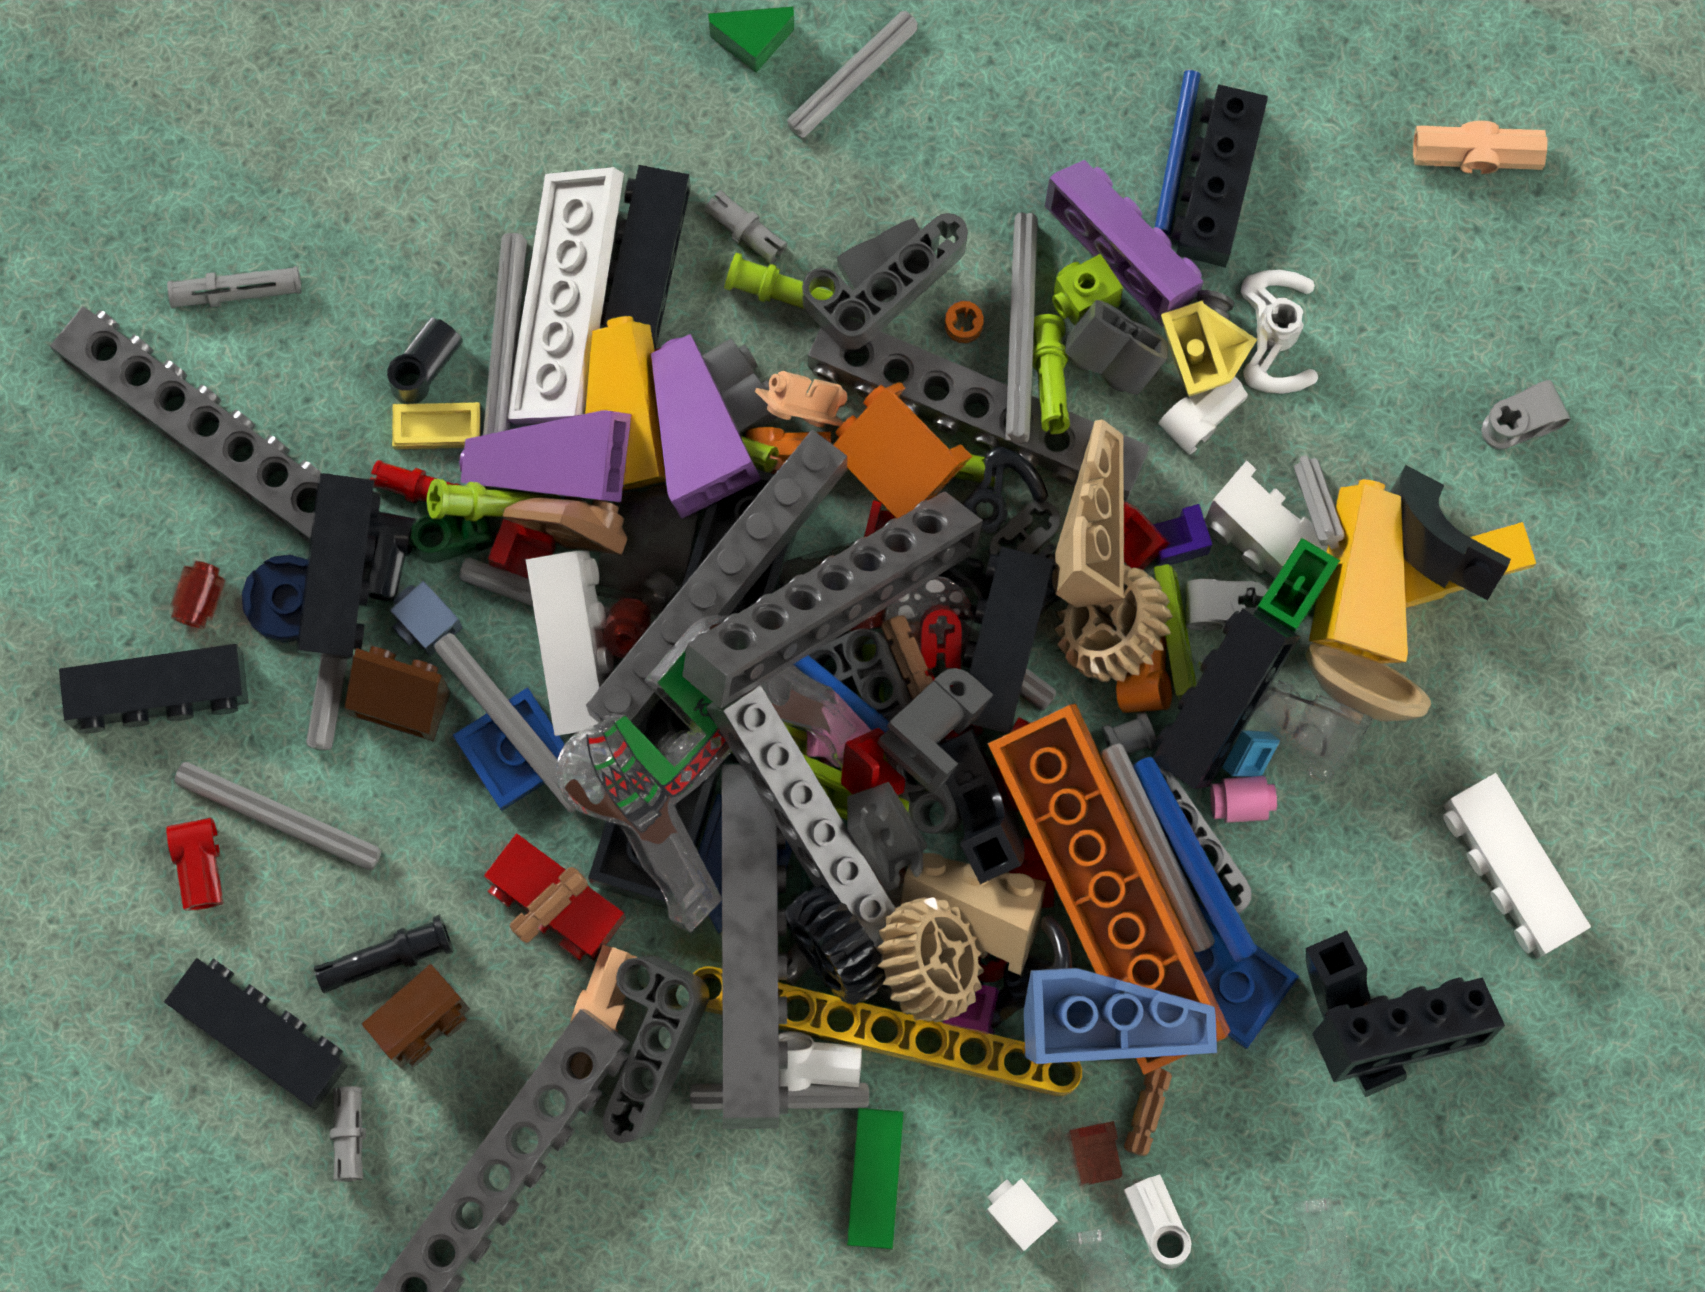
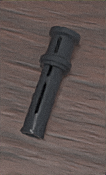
[314,914,454,994]

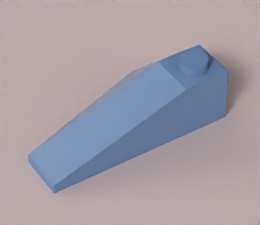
[1024,968,1217,1064]

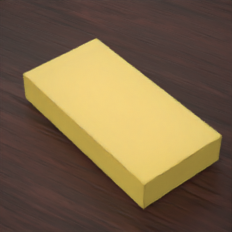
[392,402,481,449]

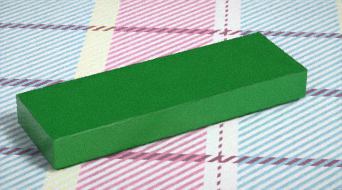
[847,1108,904,1250]

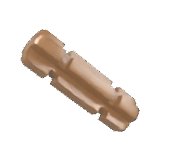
[881,615,933,700]
[510,867,588,943]
[1124,1068,1172,1156]

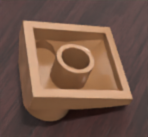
[503,496,627,555]

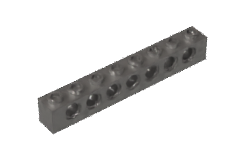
[50,306,321,543]
[808,318,1150,502]
[683,491,983,708]
[706,685,909,1014]
[373,1009,630,1292]

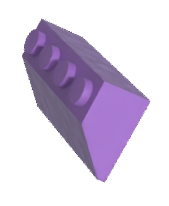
[1045,160,1204,327]

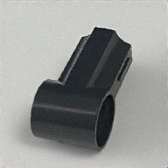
[387,317,463,404]
[362,511,417,601]

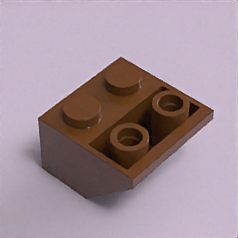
[345,646,451,742]
[362,964,470,1069]

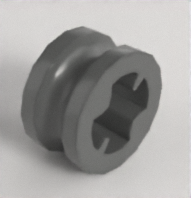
[1196,290,1235,320]

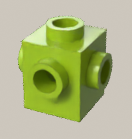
[1052,253,1123,327]

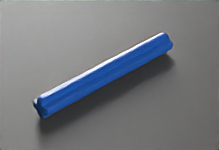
[1133,757,1257,962]

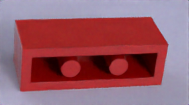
[484,833,626,961]

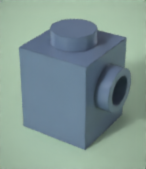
[390,581,463,657]

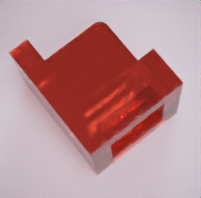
[1067,1121,1122,1187]

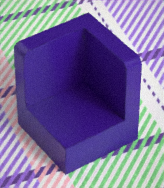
[1153,504,1212,566]

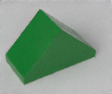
[708,6,794,72]
[1256,538,1340,632]

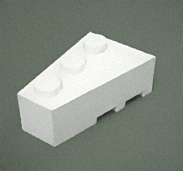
[1205,460,1328,578]

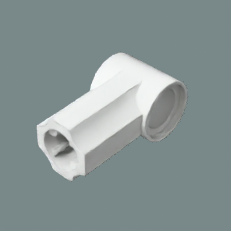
[1159,377,1248,455]
[778,1031,862,1091]
[1124,1174,1192,1269]

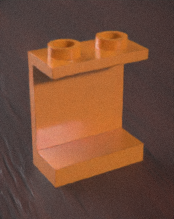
[833,382,973,519]

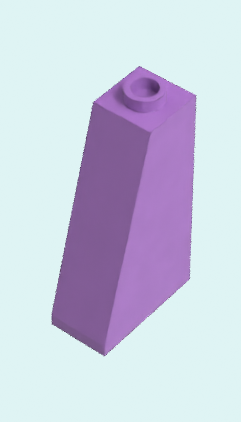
[651,334,761,518]
[459,410,631,502]

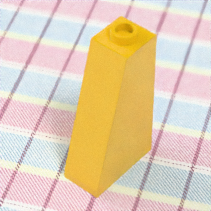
[585,316,666,492]
[1309,479,1408,664]

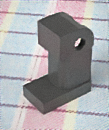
[877,668,993,795]

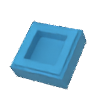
[1222,730,1280,777]

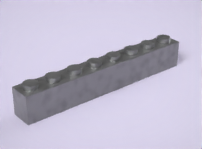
[586,429,847,742]
[722,765,788,1129]

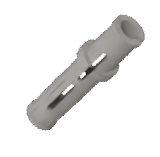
[167,266,302,309]

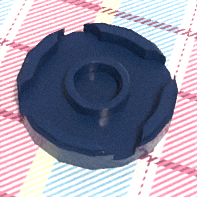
[242,555,308,643]

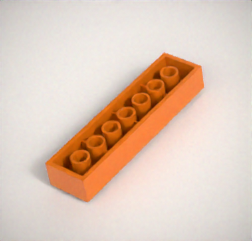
[988,703,1231,1075]

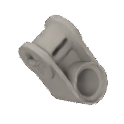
[1481,380,1571,450]
[1185,579,1268,631]

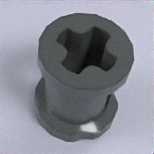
[1102,712,1158,755]

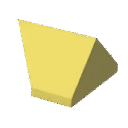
[1161,301,1257,397]

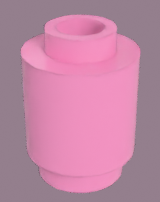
[1210,776,1277,823]

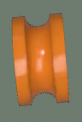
[945,301,984,343]

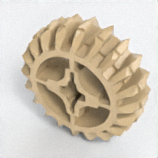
[1055,565,1173,683]
[876,897,984,1022]

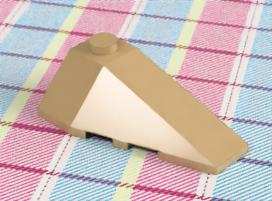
[1052,419,1124,608]

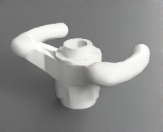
[1241,269,1318,394]

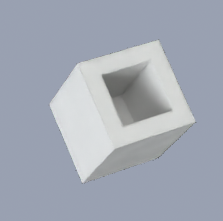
[985,1178,1058,1253]

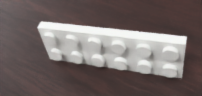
[507,167,624,425]

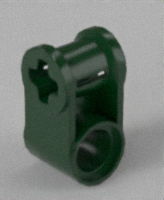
[411,515,497,563]

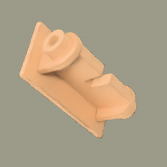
[755,371,847,428]

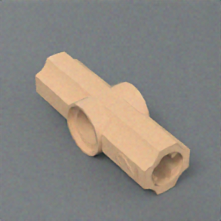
[1413,121,1547,174]
[570,945,637,1079]

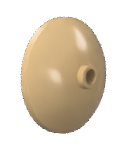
[1306,643,1431,722]

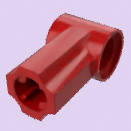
[166,818,223,911]

